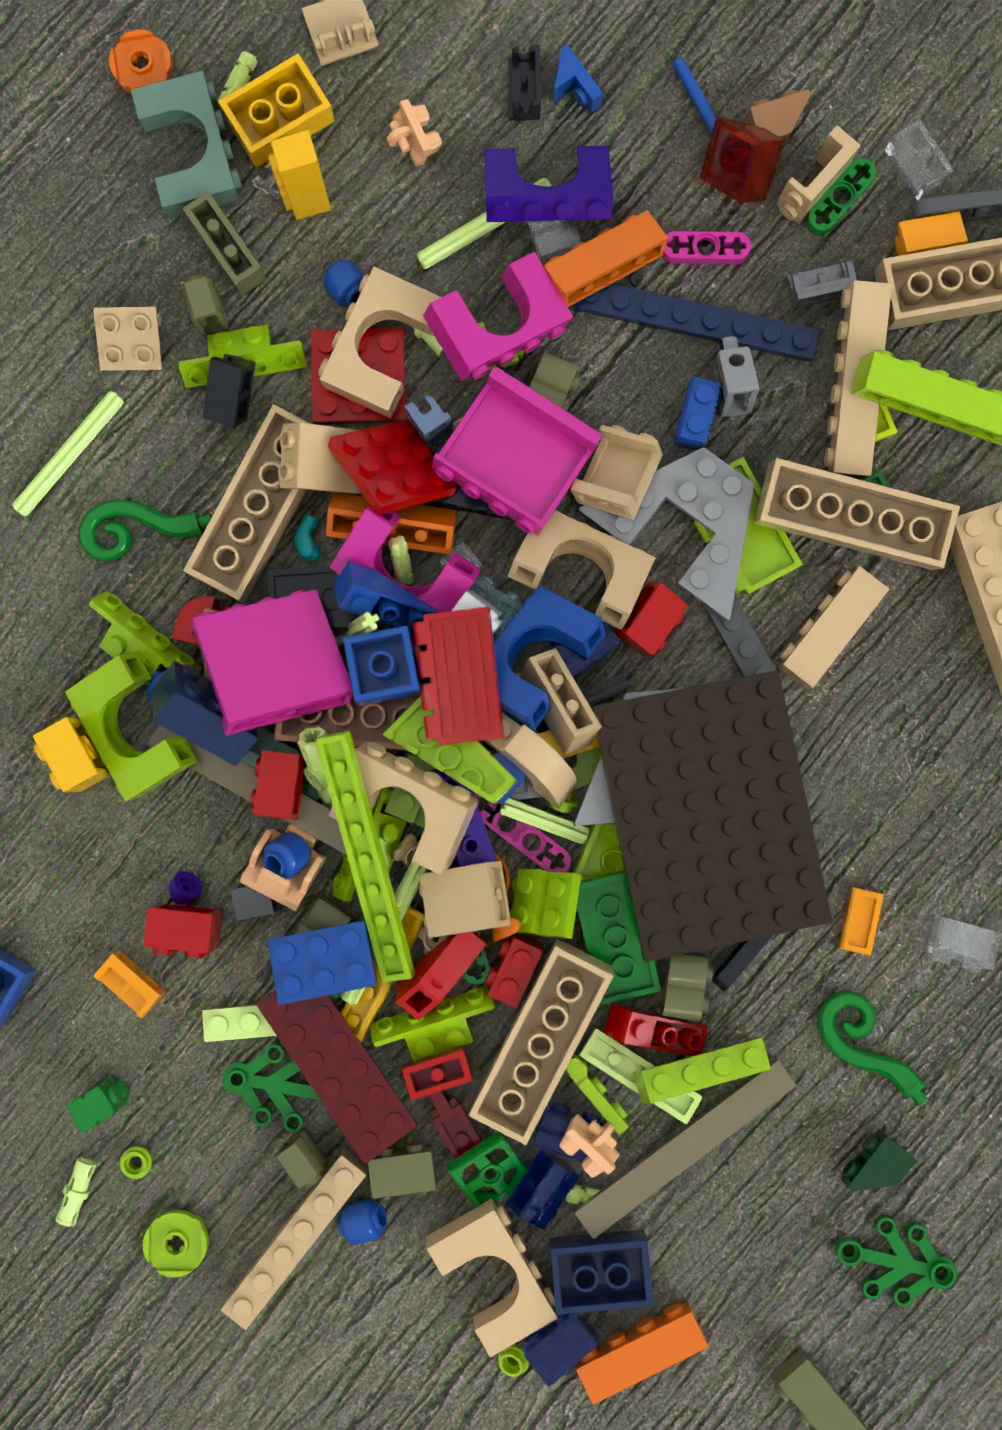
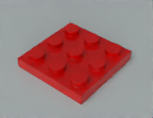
[311,328,406,425]
[328,420,457,515]

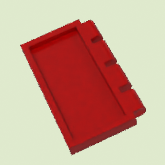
[413,607,504,745]

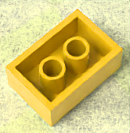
[218,53,335,169]

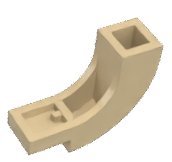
[483,712,578,809]

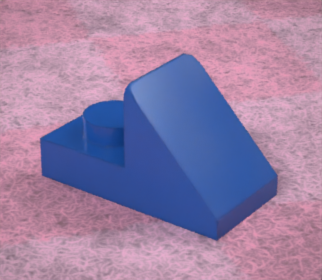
[553,44,603,113]

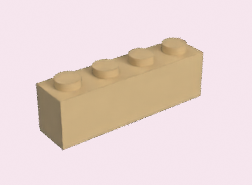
[778,566,889,690]

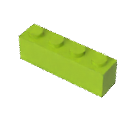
[633,1038,771,1104]

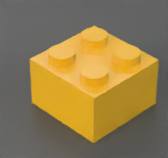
[33,717,111,792]

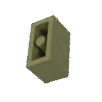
[368,1141,437,1199]

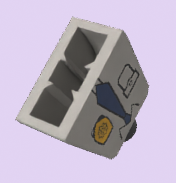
[714,336,759,418]

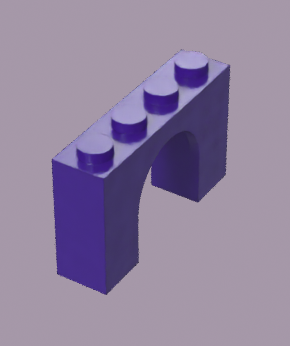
[484,146,613,222]

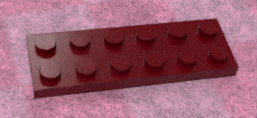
[256,990,418,1165]

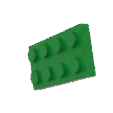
[577,870,661,1006]

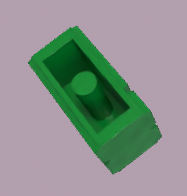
[67,1075,130,1133]

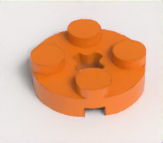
[109,30,173,94]

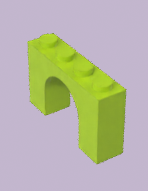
[65,651,198,802]

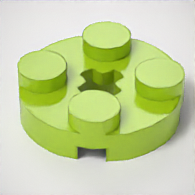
[143,1209,209,1278]

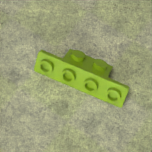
[179,324,307,388]
[89,591,202,685]
[332,787,406,903]
[370,985,495,1061]

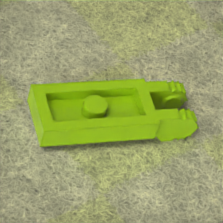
[565,1053,629,1135]

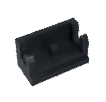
[508,45,541,120]
[202,354,256,428]

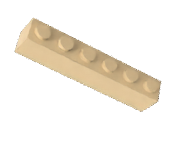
[824,280,892,477]
[221,1147,368,1330]

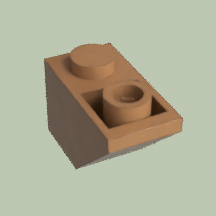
[745,89,811,155]

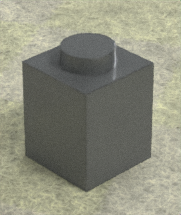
[227,886,278,921]

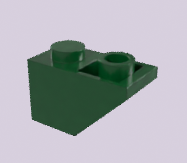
[841,1130,917,1191]

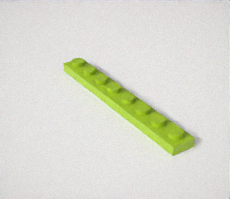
[315,730,416,983]

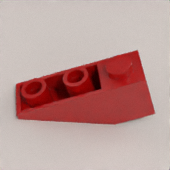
[396,931,487,1021]
[604,1003,708,1056]

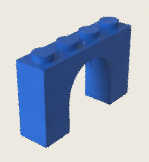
[494,586,606,731]

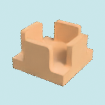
[240,824,327,912]

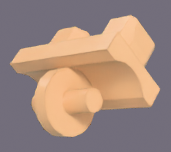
[386,99,442,167]
[559,1114,620,1178]

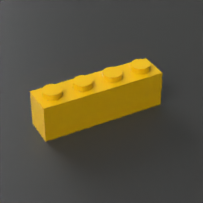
[268,130,331,221]

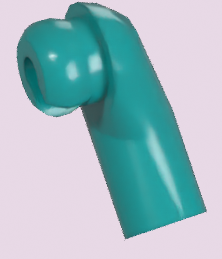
[294,514,321,561]

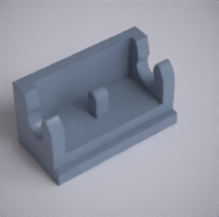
[404,396,452,448]

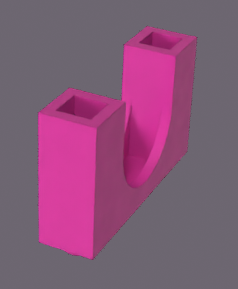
[423,252,573,381]
[330,505,481,613]

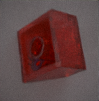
[699,117,785,203]

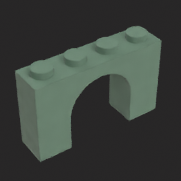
[131,71,242,219]

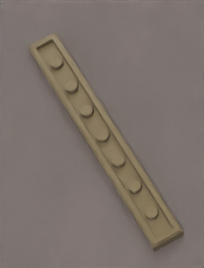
[148,724,381,855]
[573,1059,797,1239]

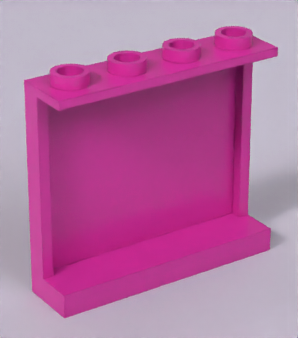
[432,366,602,536]
[190,590,353,736]

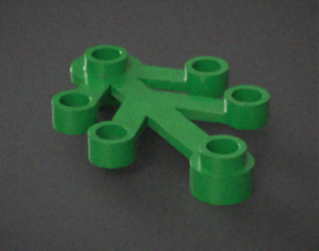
[222,1043,326,1133]
[835,1214,957,1307]

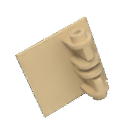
[301,0,379,66]
[93,306,162,371]

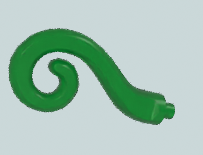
[78,500,212,562]
[818,991,928,1106]

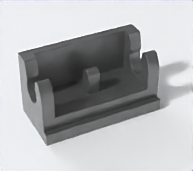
[786,259,857,309]

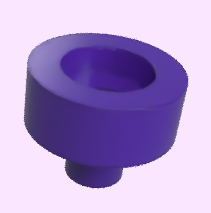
[168,871,203,905]

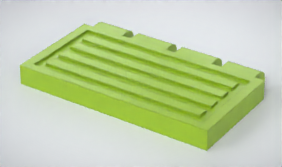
[694,457,803,595]

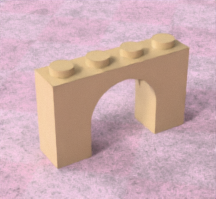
[318,267,442,419]
[508,510,656,630]
[328,742,479,875]
[426,1198,557,1358]

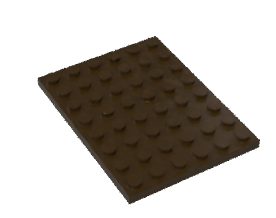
[591,670,833,962]

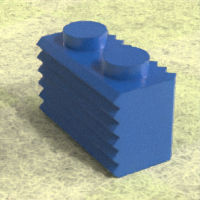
[673,377,722,450]

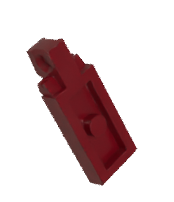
[429,1091,491,1175]

